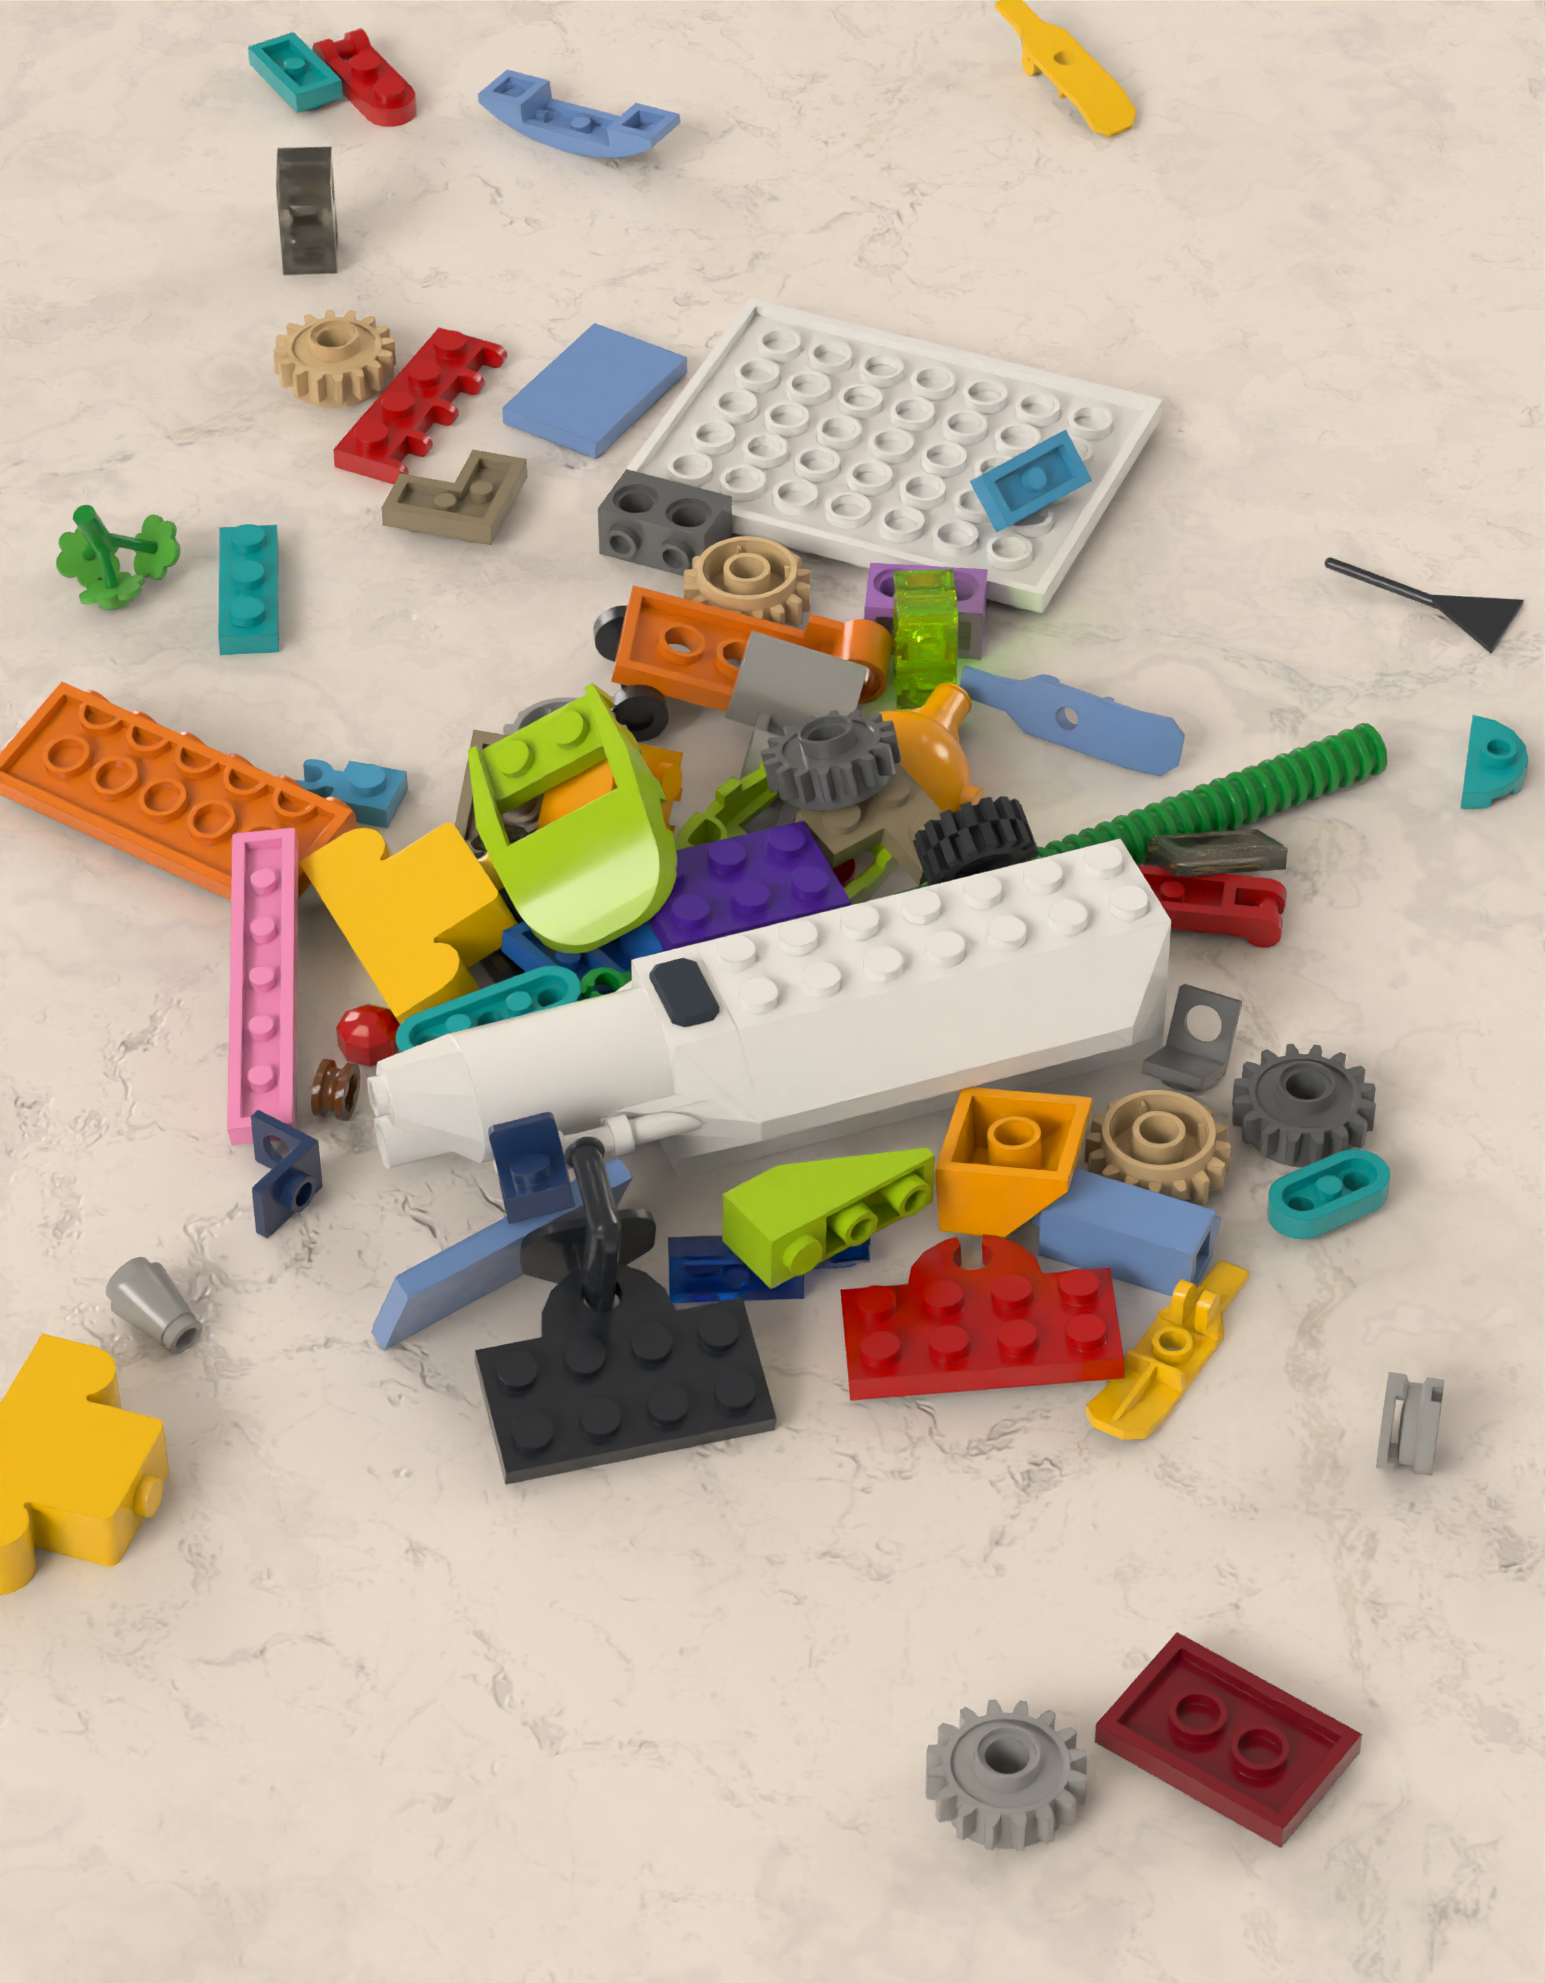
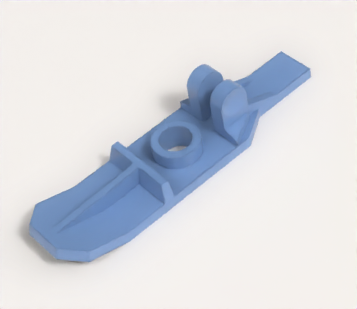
[960,665,1185,776]

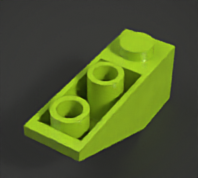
[722,1147,935,1289]

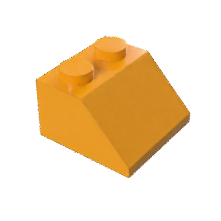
[935,1087,1093,1237]

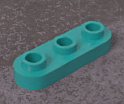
[396,966,583,1053]

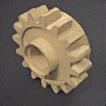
[273,310,396,408]
[683,536,810,626]
[1085,1090,1231,1206]

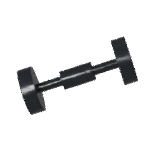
[593,605,669,742]

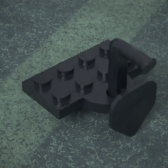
[475,1136,777,1485]

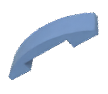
[478,69,681,158]

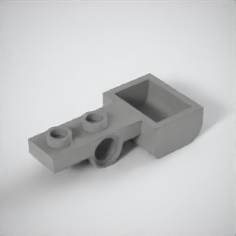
[725,630,867,833]

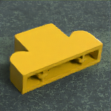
[299,822,518,1025]
[0,1333,169,1595]

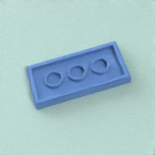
[371,1158,633,1351]

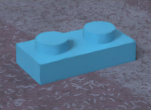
[970,430,1093,533]

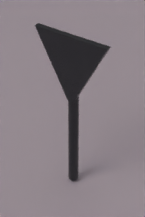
[1324,557,1524,654]

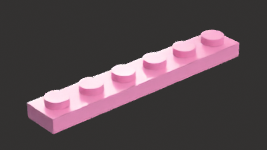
[227,828,299,1145]

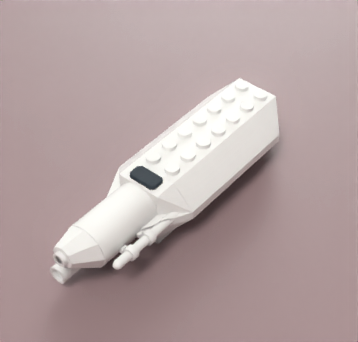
[367,839,1171,1178]

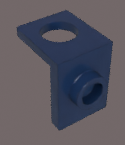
[251,1110,323,1239]

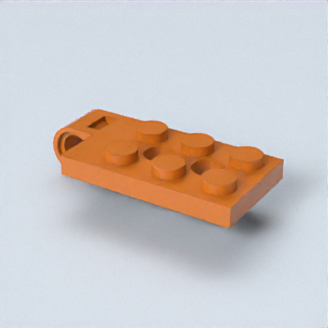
[611,585,893,712]

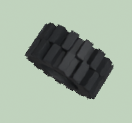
[913,796,1038,886]

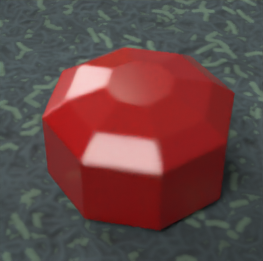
[336,1004,400,1067]

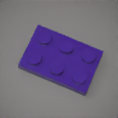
[648,821,851,951]

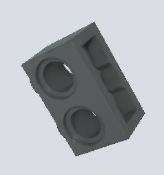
[598,469,732,576]

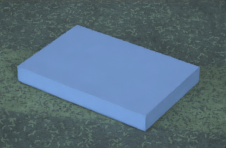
[502,323,687,459]

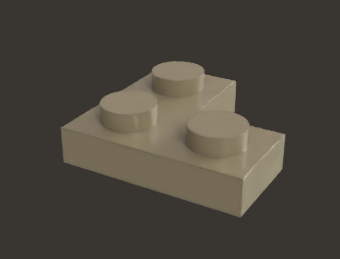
[381,450,527,545]
[794,763,942,886]

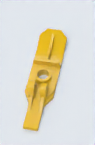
[995,0,1137,137]
[1085,1259,1250,1440]

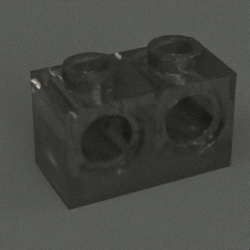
[276,147,338,275]

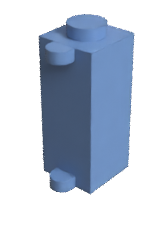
[1032,1168,1221,1296]

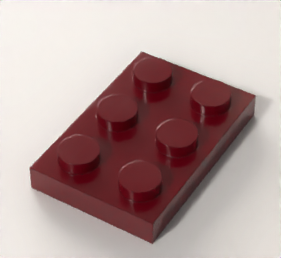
[1095,1632,1362,1848]

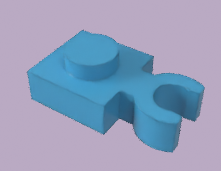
[295,759,408,828]

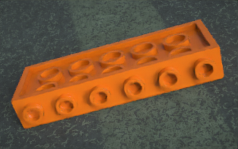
[0,681,358,901]

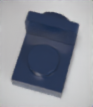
[488,1112,576,1224]

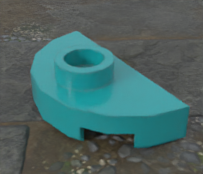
[1460,715,1528,809]

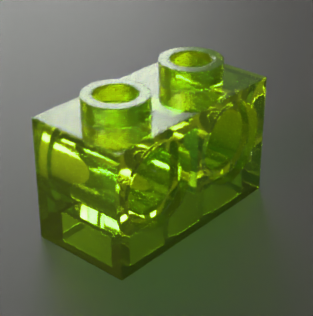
[892,569,958,709]

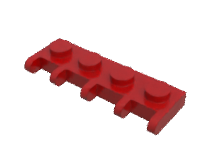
[333,327,508,484]

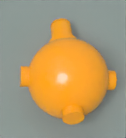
[878,683,984,812]

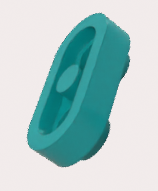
[1267,1149,1390,1239]

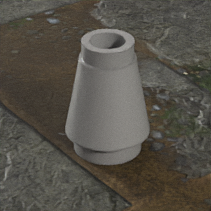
[106,1257,202,1354]

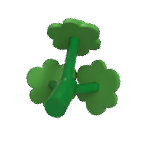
[56,505,180,610]

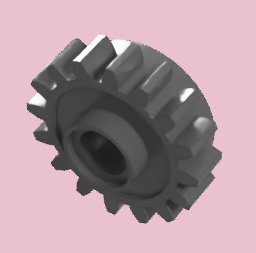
[761,709,902,811]
[1232,1044,1376,1168]

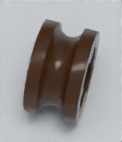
[311,1059,360,1121]

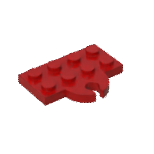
[840,1234,1125,1401]

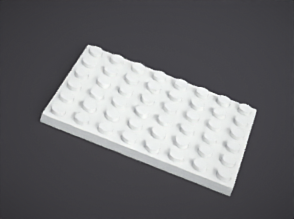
[615,298,1163,614]

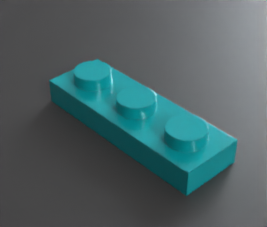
[218,524,279,655]

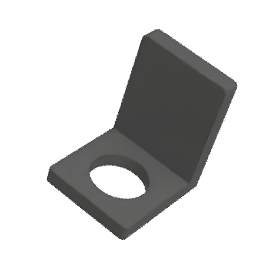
[1141,984,1242,1092]

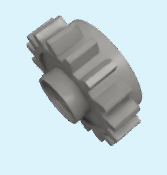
[925,1699,1087,1851]

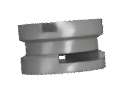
[1376,1372,1445,1476]

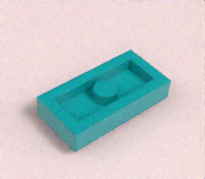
[248,32,343,113]

